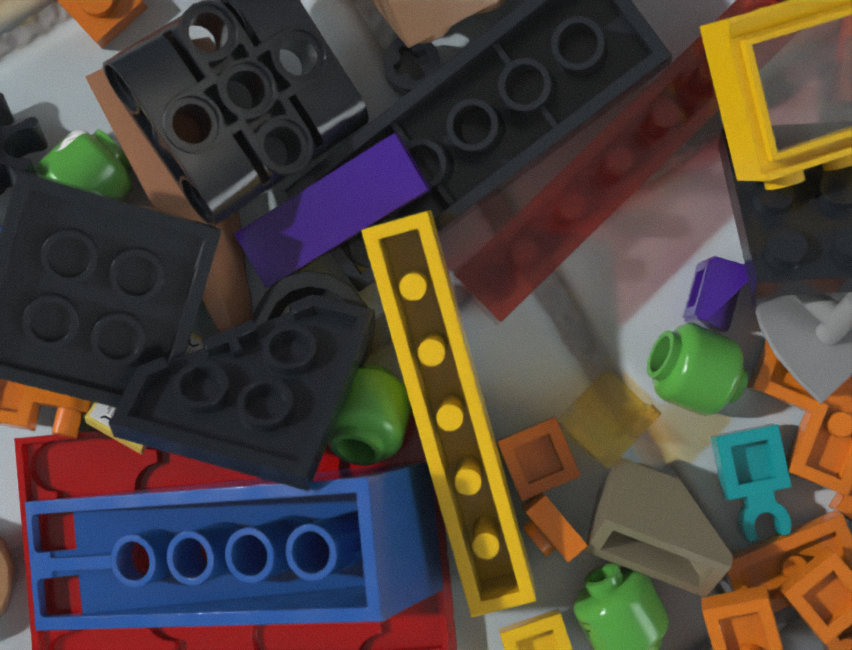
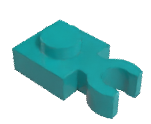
[710,423,792,542]

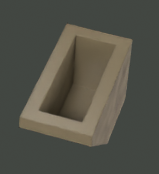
[584,457,733,597]

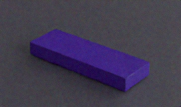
[234,133,431,289]

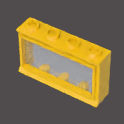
[699,0,852,190]

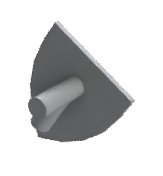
[751,292,852,404]

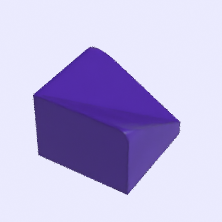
[683,256,749,332]

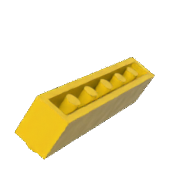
[361,210,536,618]

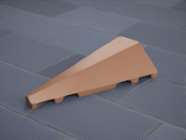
[85,37,253,333]

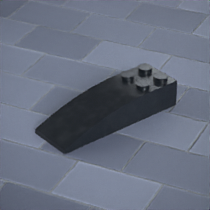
[284,0,672,292]

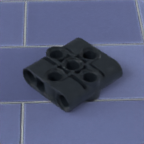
[103,0,369,226]

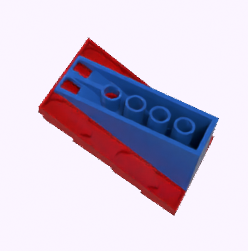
[14,411,457,650]

